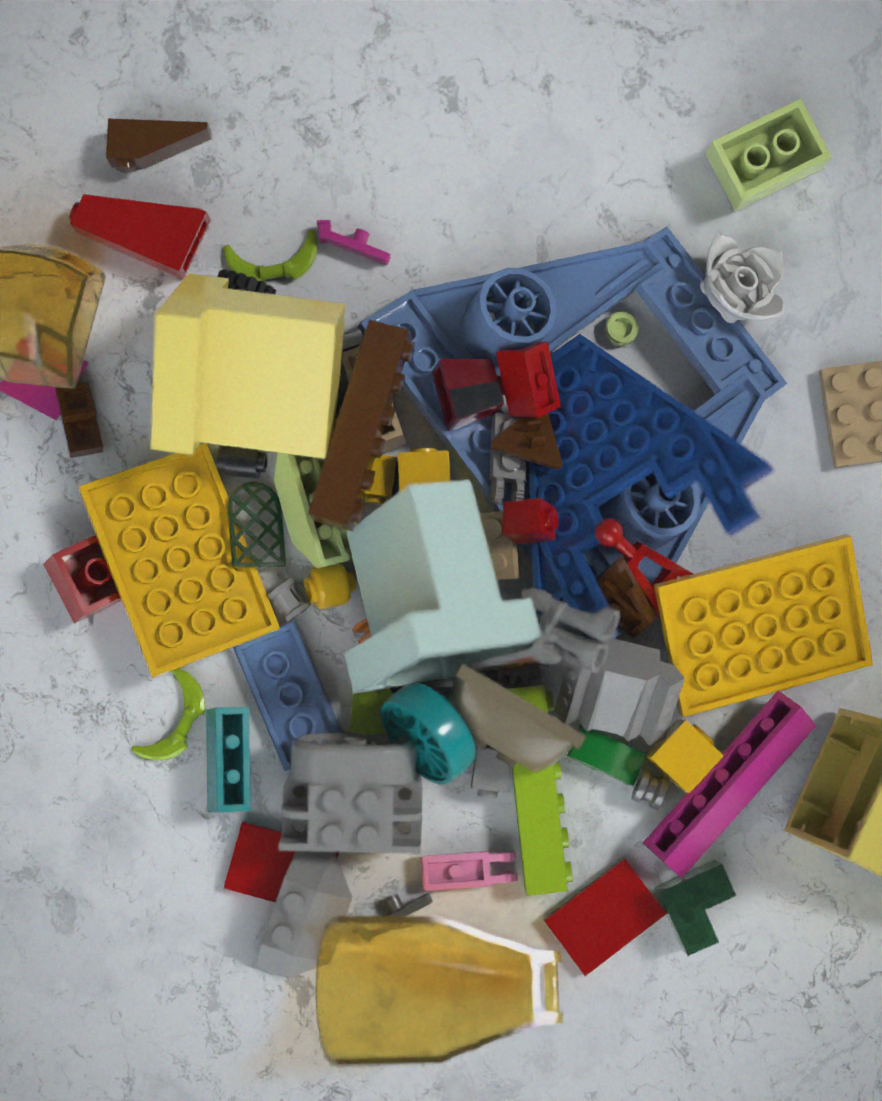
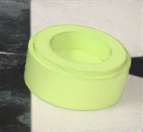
[604,312,639,346]

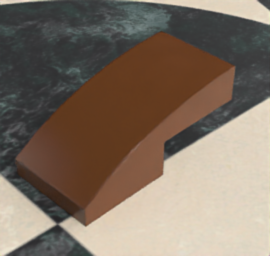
[55,382,103,458]

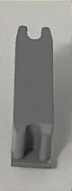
[352,893,433,940]

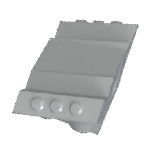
[554,638,685,747]

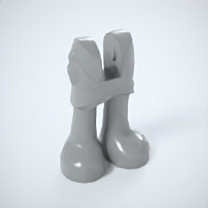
[520,588,620,673]

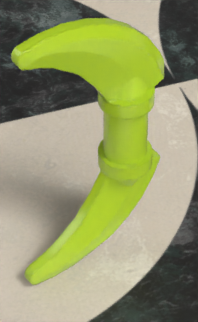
[224,229,318,282]
[132,668,206,761]

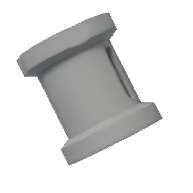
[268,578,311,622]

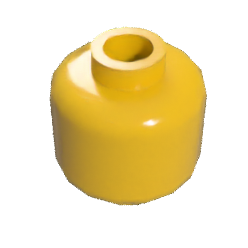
[304,563,356,609]

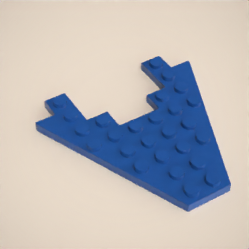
[529,334,774,616]

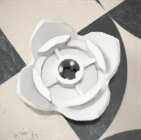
[700,234,784,323]

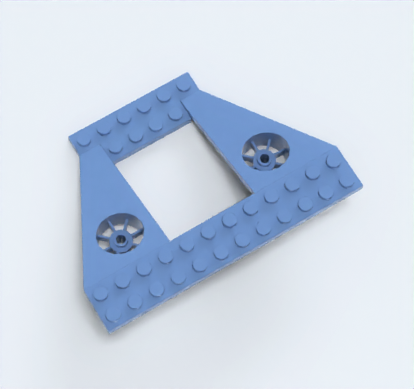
[357,226,787,641]

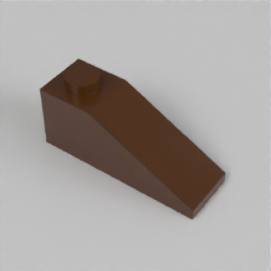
[106,118,212,173]

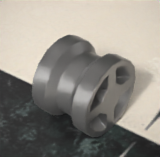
[631,768,669,810]

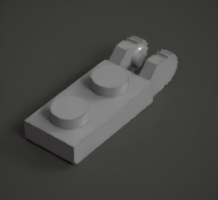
[489,413,526,505]

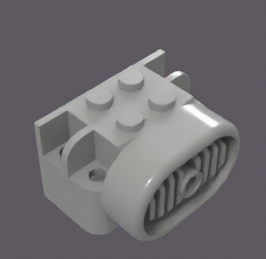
[279,733,423,854]

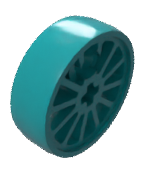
[380,683,476,785]

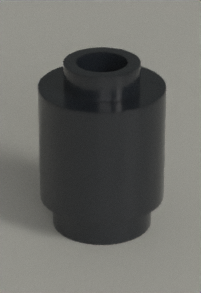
[217,445,268,479]

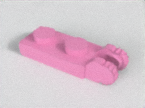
[421,851,518,891]

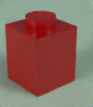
[502,498,559,544]

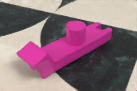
[317,220,391,265]

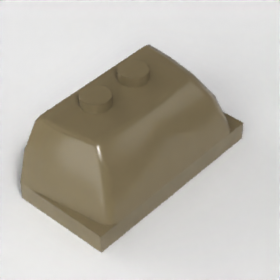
[448,664,586,773]

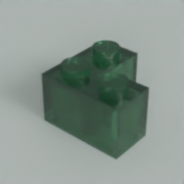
[654,860,736,956]

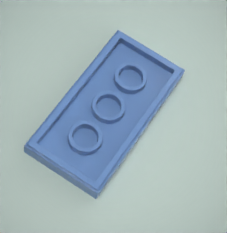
[233,620,343,771]

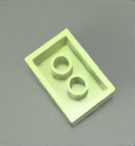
[706,99,832,212]

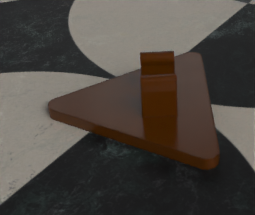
[490,413,563,470]

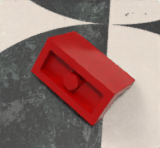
[496,342,561,418]

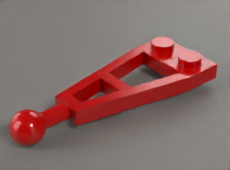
[595,518,694,622]

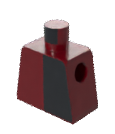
[431,359,505,431]

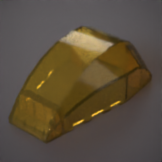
[0,243,106,389]

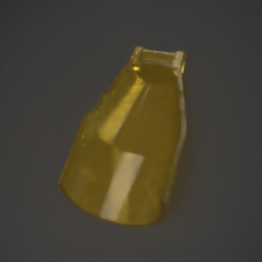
[315,916,563,1066]

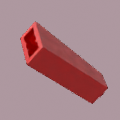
[69,194,211,279]

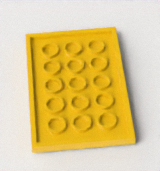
[78,443,280,678]
[654,534,873,717]

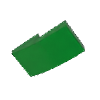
[567,725,646,786]

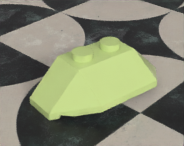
[274,452,358,568]

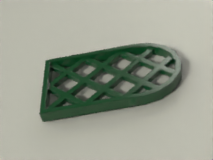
[227,481,286,568]

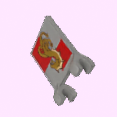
[471,635,586,670]

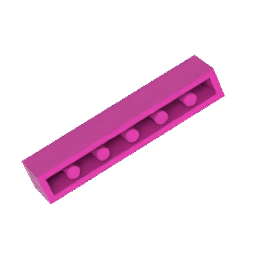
[643,690,816,879]

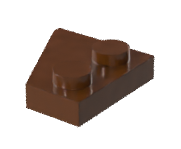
[595,556,656,638]

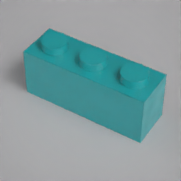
[206,707,251,812]

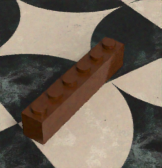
[308,320,415,532]

